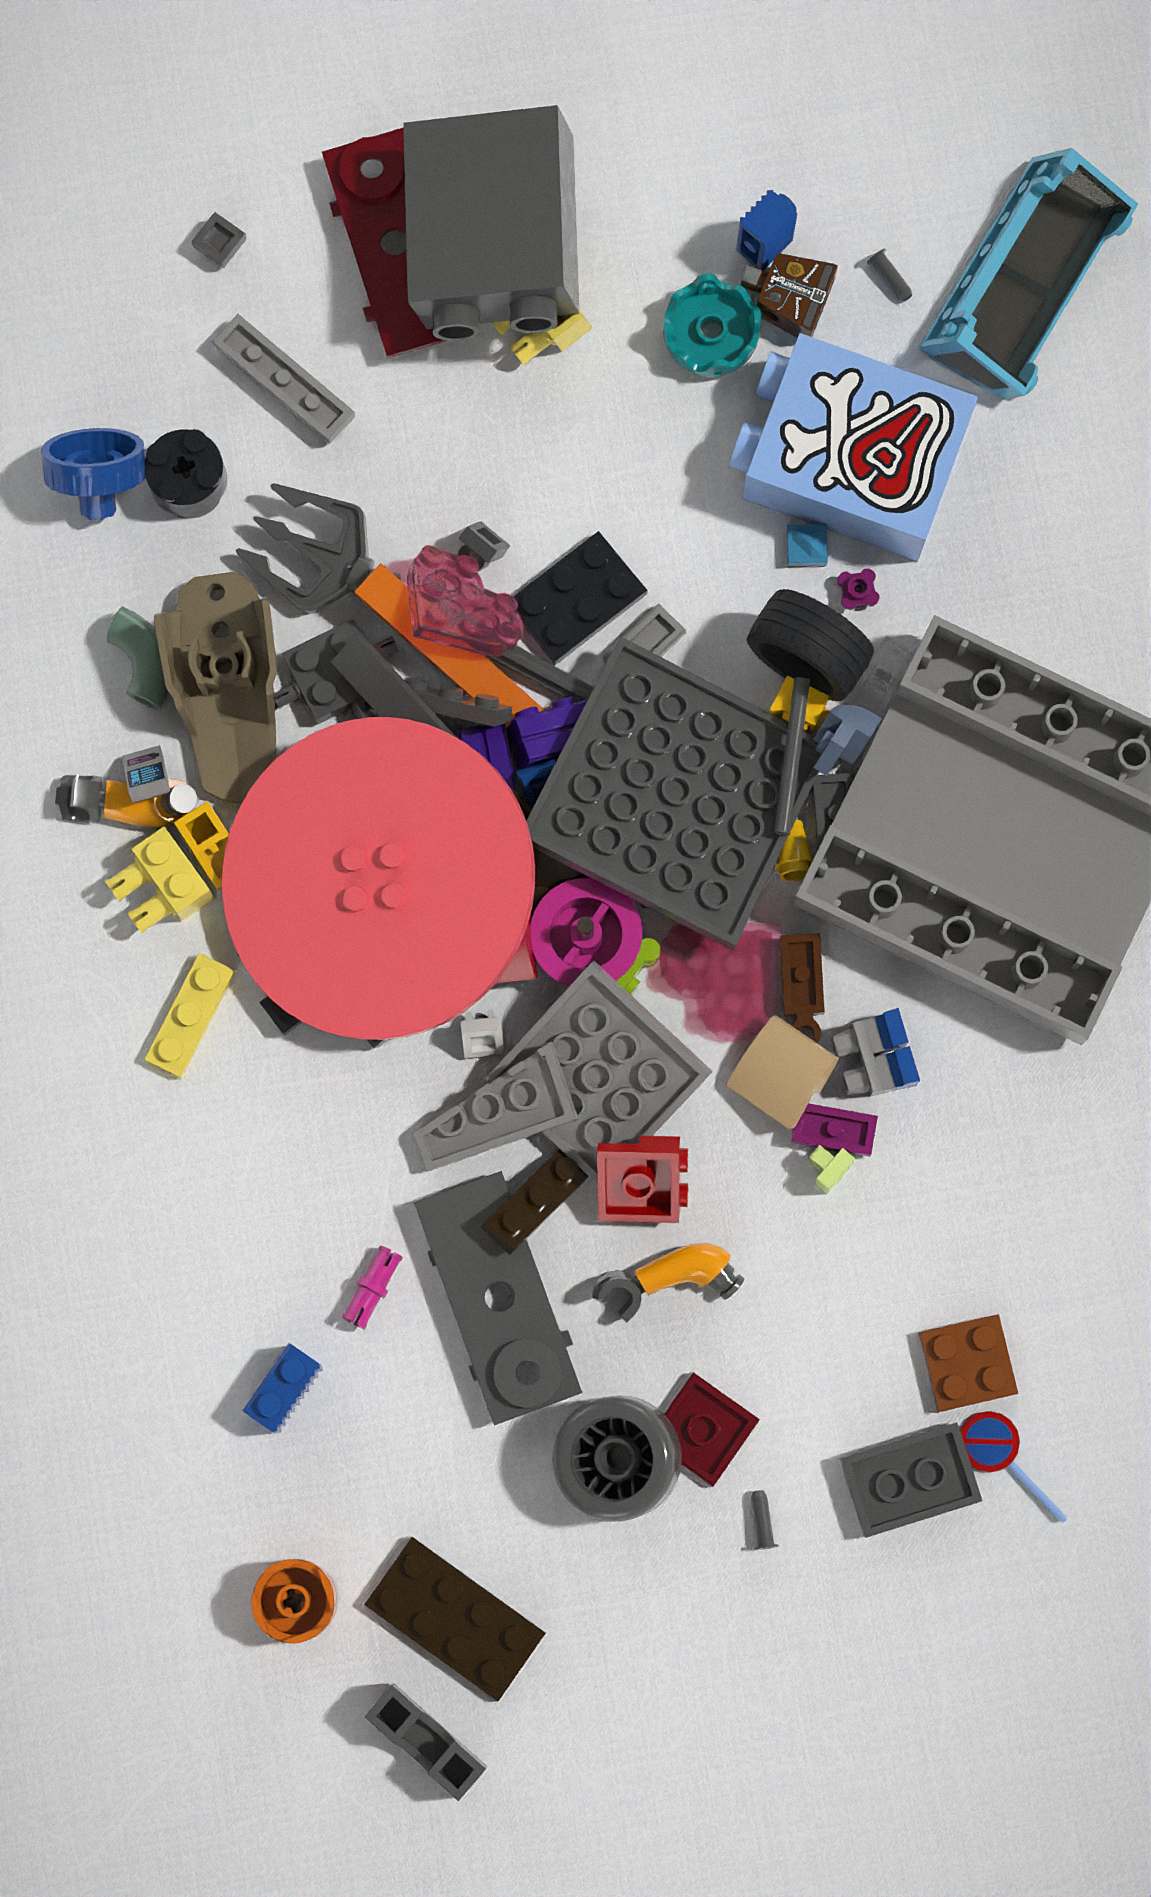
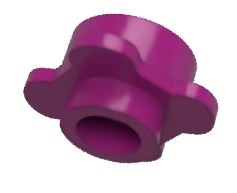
[837,568,880,610]

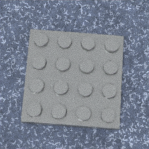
[485,961,713,1183]

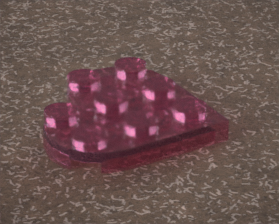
[407,545,524,657]
[658,922,781,1042]

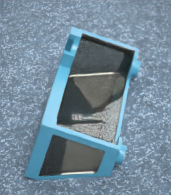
[919,148,1138,399]

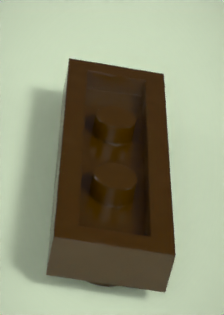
[481,1149,589,1255]

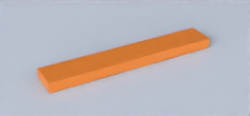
[353,563,545,731]

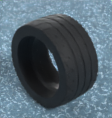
[746,589,874,702]

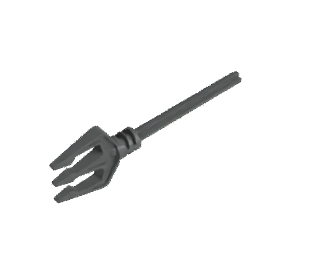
[236,483,594,703]

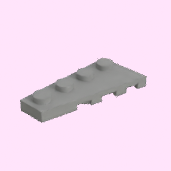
[414,1042,578,1171]

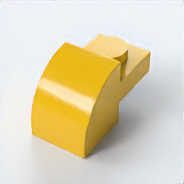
[174,801,229,889]

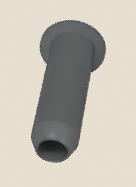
[867,248,912,301]
[751,1490,779,1550]

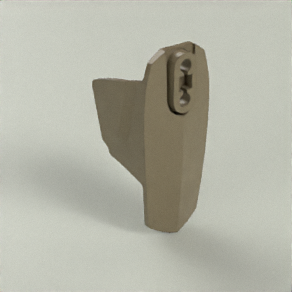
[154,572,277,804]

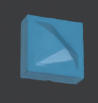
[787,524,828,566]

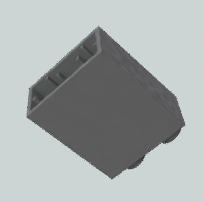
[403,105,580,341]

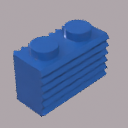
[736,190,798,270]
[242,1343,323,1433]

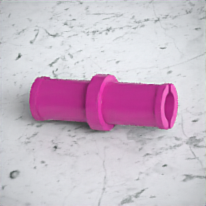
[342,1245,403,1330]

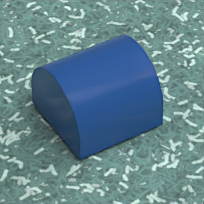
[517,758,556,807]

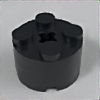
[145,429,227,519]

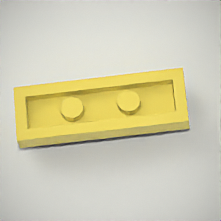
[144,953,236,1079]

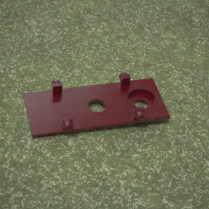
[322,127,448,359]

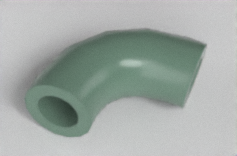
[107,606,168,710]

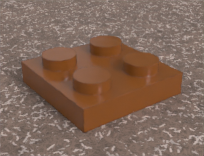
[919,1314,1019,1413]

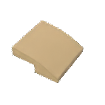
[726,1015,839,1129]

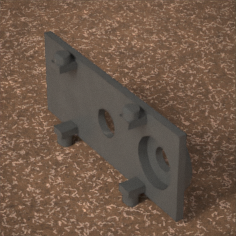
[414,1171,583,1426]

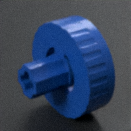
[41,428,146,520]

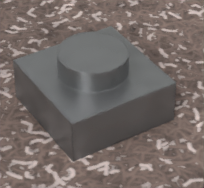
[191,212,247,268]

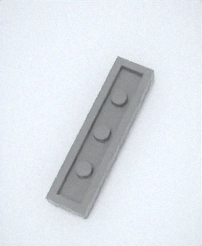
[212,314,355,445]

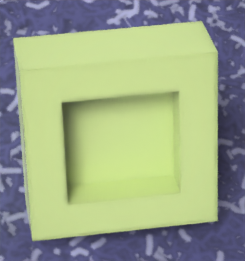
[808,1145,855,1194]

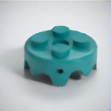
[663,274,761,377]

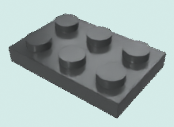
[839,1422,983,1538]

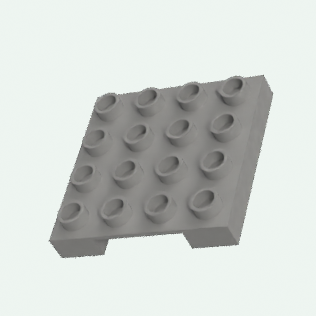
[792,615,1151,1045]

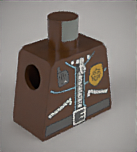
[740,253,838,339]

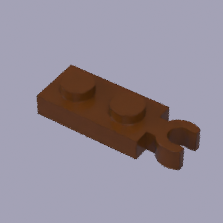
[779,933,825,1043]

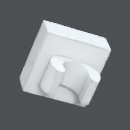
[460,1010,504,1059]

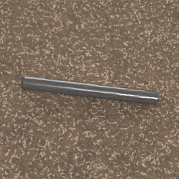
[774,677,810,836]

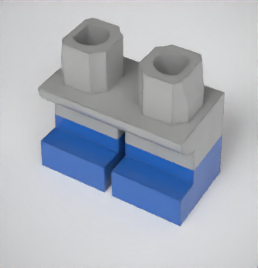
[831,1008,920,1097]

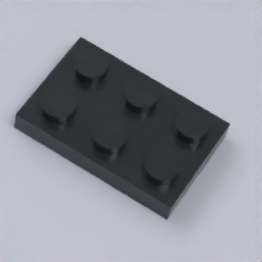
[507,531,648,665]

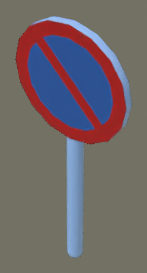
[961,1411,1067,1523]

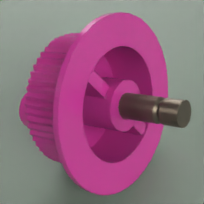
[530,878,642,987]

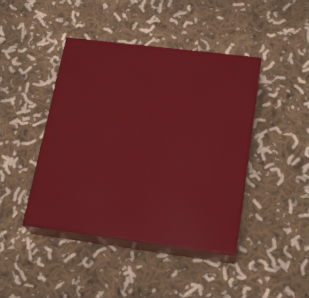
[664,1372,760,1487]

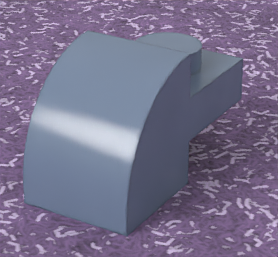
[812,705,882,776]

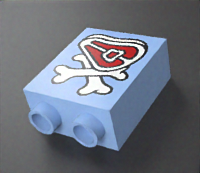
[729,333,978,562]

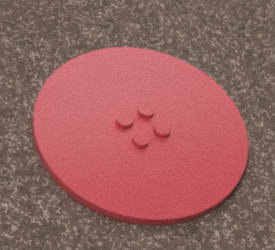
[222,717,535,1040]

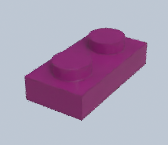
[791,1103,878,1157]

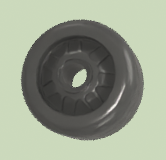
[552,1395,682,1522]

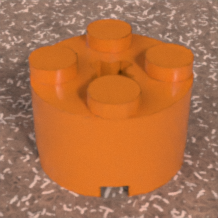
[251,1559,337,1644]

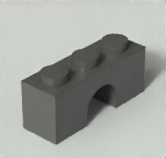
[365,1683,487,1801]

